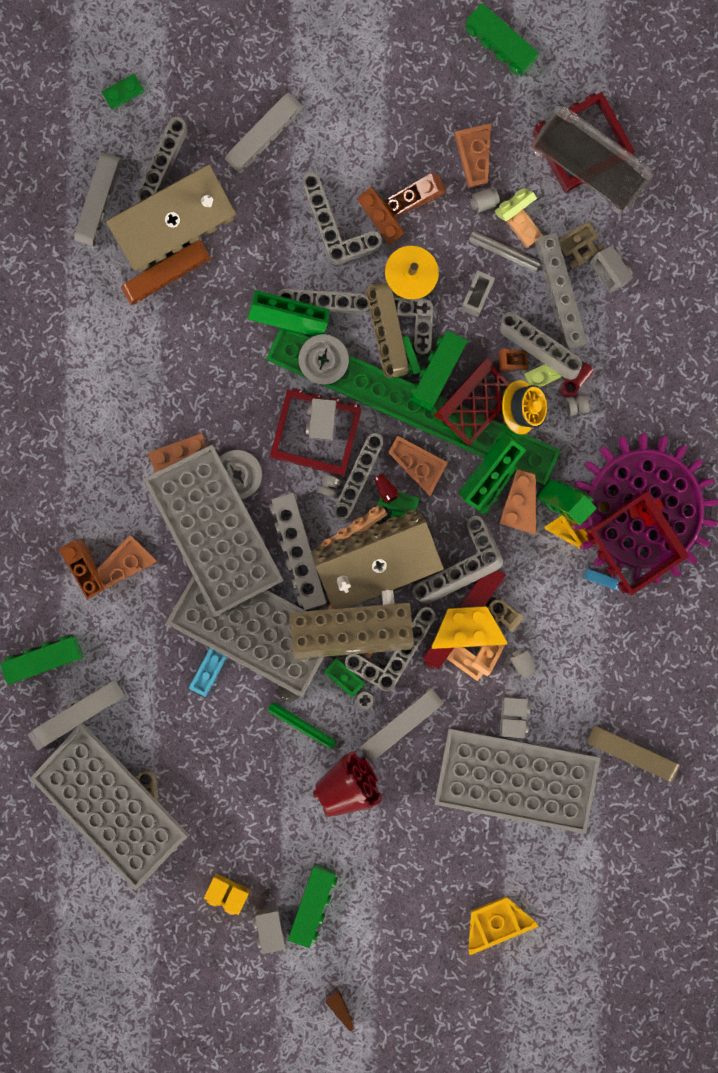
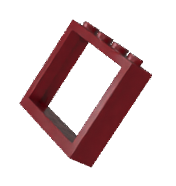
[532,92,635,193]
[270,388,362,477]
[585,491,689,596]

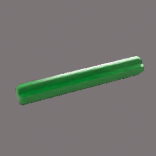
[268,702,336,749]

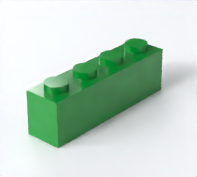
[465,3,539,77]
[247,290,329,336]
[410,330,468,411]
[459,432,526,510]
[536,479,596,525]
[0,634,84,685]
[288,863,338,949]

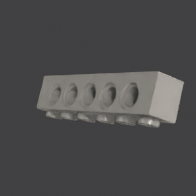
[535,233,587,351]
[269,493,327,610]

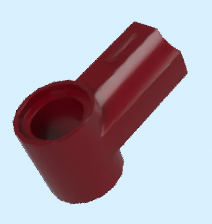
[559,361,594,398]

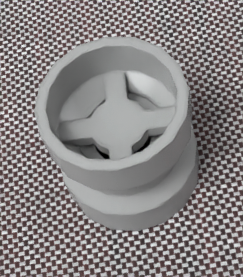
[566,394,589,416]
[318,474,341,498]

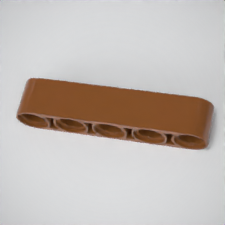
[121,241,211,305]

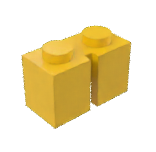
[204,873,250,915]

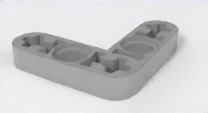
[394,298,433,356]

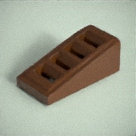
[326,987,354,1031]

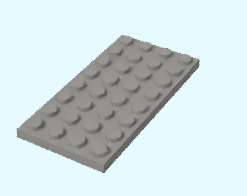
[143,445,284,617]
[166,576,324,698]
[30,723,189,891]
[434,728,600,834]

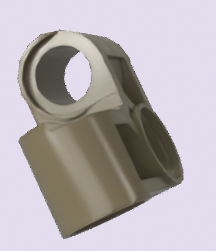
[486,599,524,633]

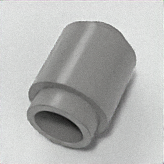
[470,188,500,213]
[510,648,536,678]

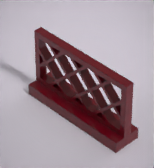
[433,358,510,446]

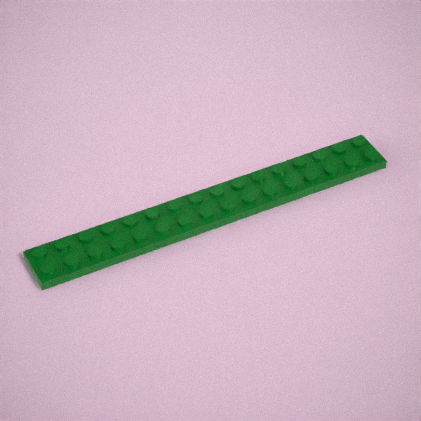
[266,328,561,485]

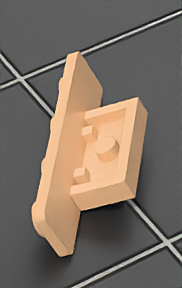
[318,505,388,547]

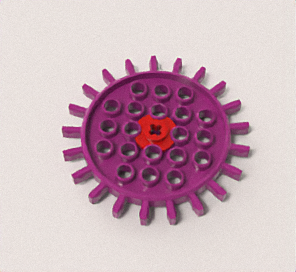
[571,434,718,583]

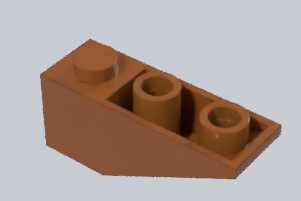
[383,173,447,217]
[58,539,104,600]

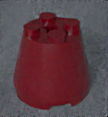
[313,751,382,817]

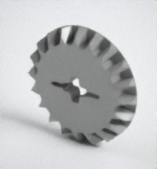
[299,334,349,385]
[219,450,262,499]

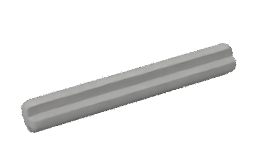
[469,231,540,272]

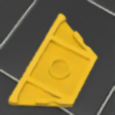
[544,502,611,549]
[432,606,507,649]
[468,896,538,955]

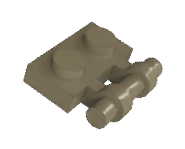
[558,221,604,269]

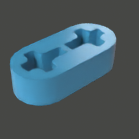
[584,569,619,590]

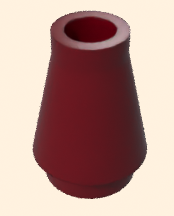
[374,474,399,504]

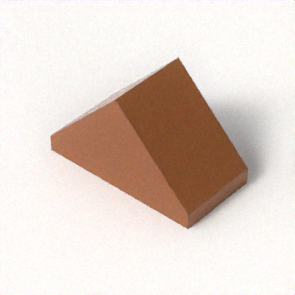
[497,349,529,373]

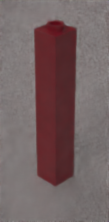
[422,570,506,669]

